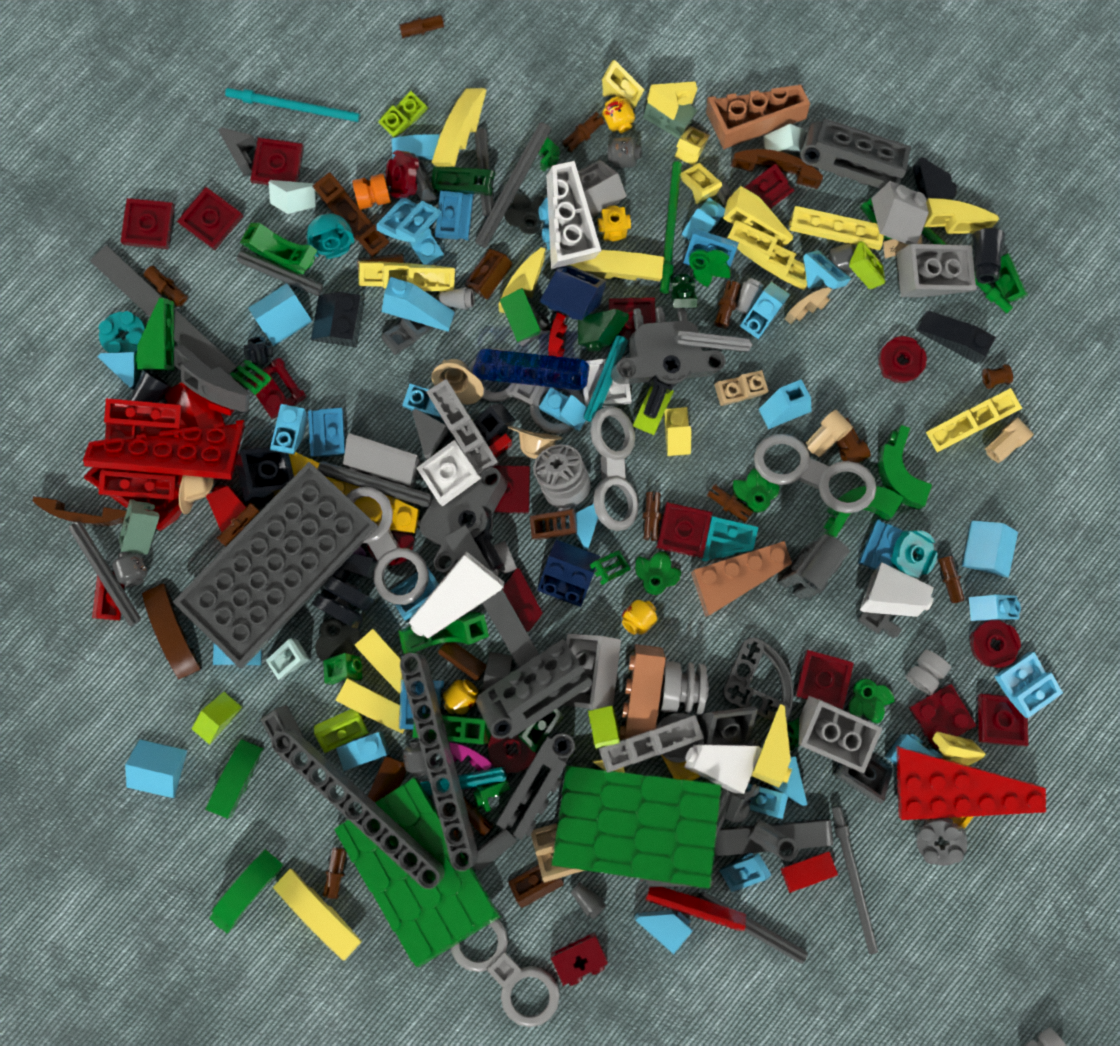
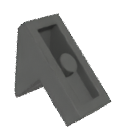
[218,127,257,177]

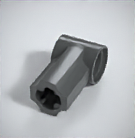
[748,819,799,861]

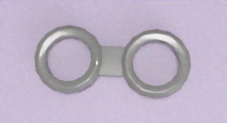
[469,348,584,434]
[590,406,639,531]
[754,433,877,514]
[346,487,429,605]
[450,919,560,1027]

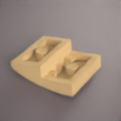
[531,823,584,882]

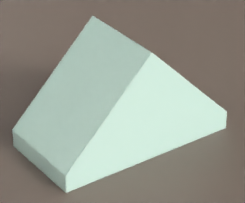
[763,124,807,156]
[269,180,316,214]
[266,638,310,680]

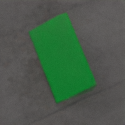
[994,253,1028,303]
[500,288,540,343]

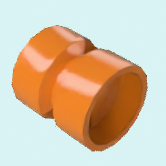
[352,173,391,210]

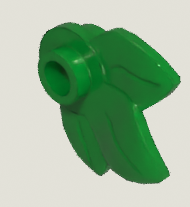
[689,249,731,287]
[733,468,779,513]
[635,551,681,595]
[848,679,895,723]

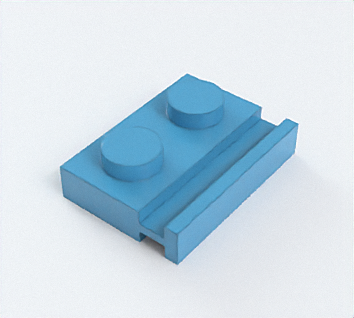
[435,191,474,241]
[308,408,346,458]
[858,520,903,570]

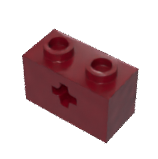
[550,932,608,986]

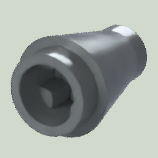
[571,882,607,920]

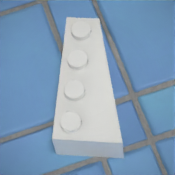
[546,161,601,269]

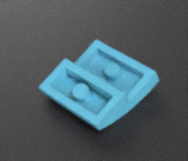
[377,198,441,242]
[994,652,1063,718]

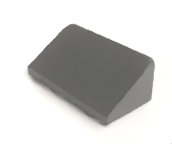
[411,153,436,204]
[260,705,304,761]
[467,827,517,871]

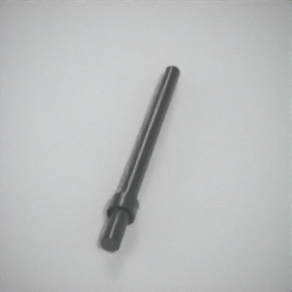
[831,806,878,954]

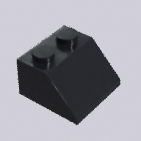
[311,292,365,348]
[236,447,294,505]

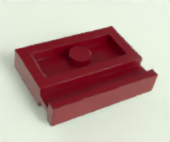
[744,164,794,209]

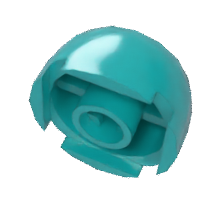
[306,214,354,259]

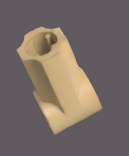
[806,410,853,457]
[985,417,1034,463]

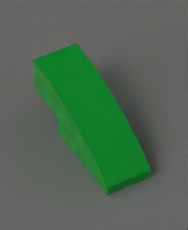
[205,739,264,819]

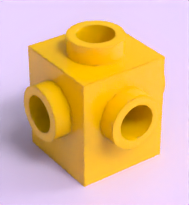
[597,205,631,241]

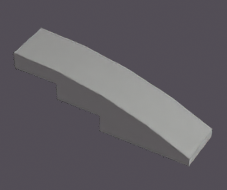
[426,379,499,476]
[599,715,704,772]

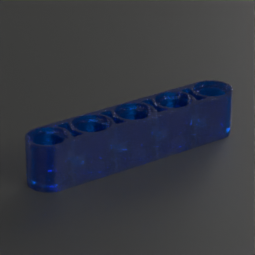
[473,349,590,390]

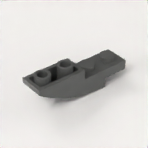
[174,344,250,412]

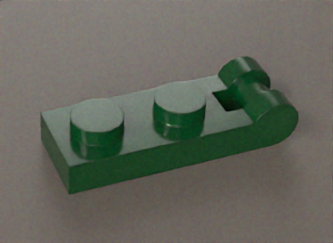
[431,166,495,196]

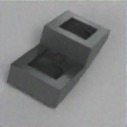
[381,318,433,355]

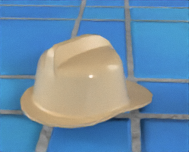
[431,359,484,405]
[507,426,562,459]
[179,475,214,514]

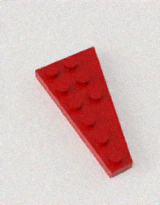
[83,420,245,480]
[897,746,1046,820]

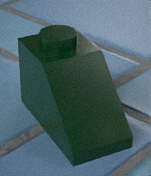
[578,309,629,351]
[518,708,562,752]

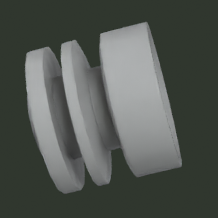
[533,444,591,508]
[659,661,709,715]

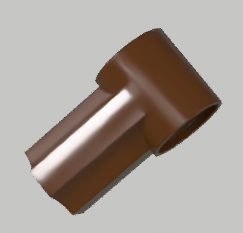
[836,418,871,463]

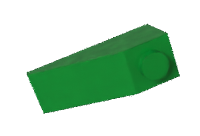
[135,298,174,371]
[412,713,491,744]

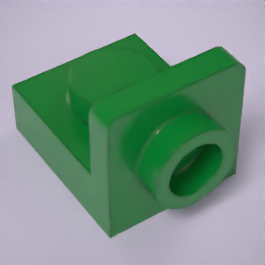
[538,137,559,172]
[323,653,362,685]
[473,779,510,812]

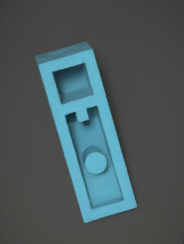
[382,277,455,332]

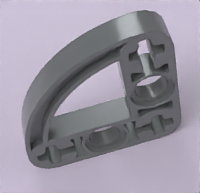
[722,637,793,722]

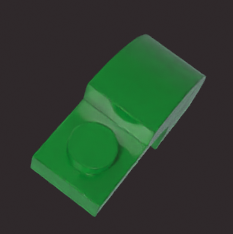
[240,223,317,274]
[877,425,932,510]
[823,486,904,538]
[398,611,489,654]
[209,849,284,934]

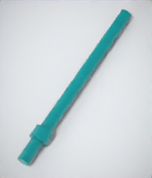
[225,88,360,123]

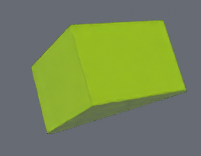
[192,692,242,745]
[588,706,620,748]

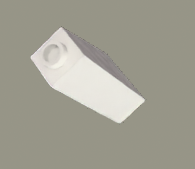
[409,551,504,638]

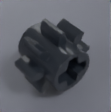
[243,337,273,366]

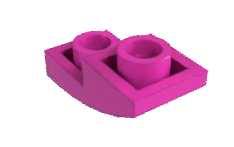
[449,741,492,771]

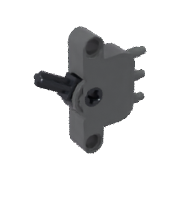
[611,307,726,419]
[417,467,508,576]

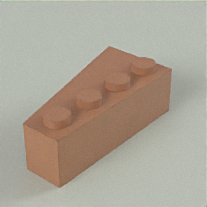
[706,85,810,149]
[691,541,792,617]
[619,644,666,741]

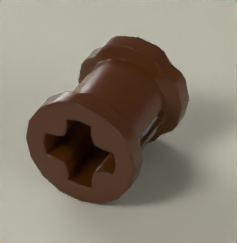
[982,364,1013,389]

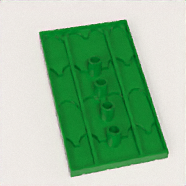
[551,766,721,889]
[334,778,501,968]

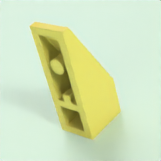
[723,186,793,247]
[751,704,792,788]

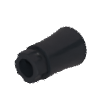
[972,228,1005,284]
[128,369,172,403]

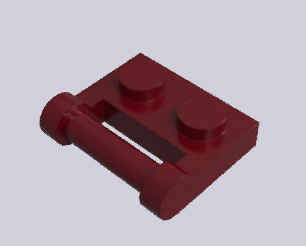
[246,358,307,420]

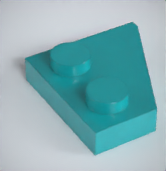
[701,516,759,561]

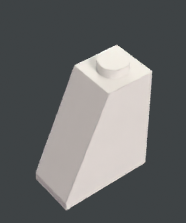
[860,563,934,617]
[684,745,762,794]

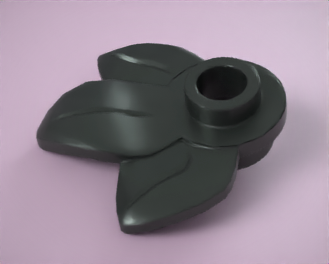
[504,193,545,235]
[315,618,362,661]

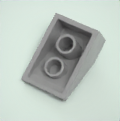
[896,244,976,297]

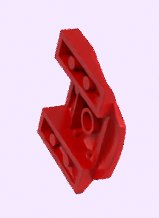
[98,398,189,500]

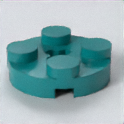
[98,311,146,354]
[891,530,937,578]

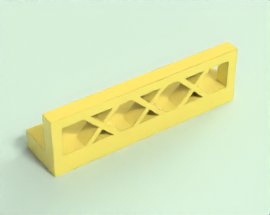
[788,206,884,250]

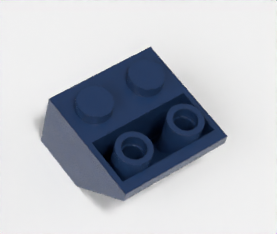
[540,265,607,320]
[537,540,600,607]

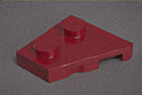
[502,568,543,633]

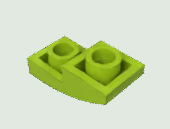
[378,91,428,138]
[633,386,674,435]

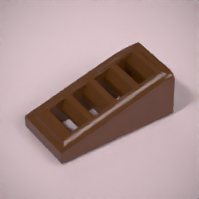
[530,509,577,541]

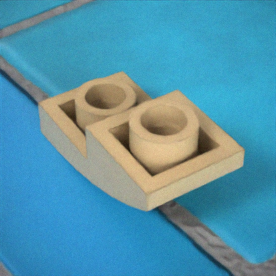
[784,287,832,324]
[714,371,769,406]

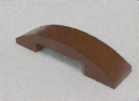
[731,149,823,189]
[312,172,390,257]
[32,496,126,527]
[142,583,202,680]

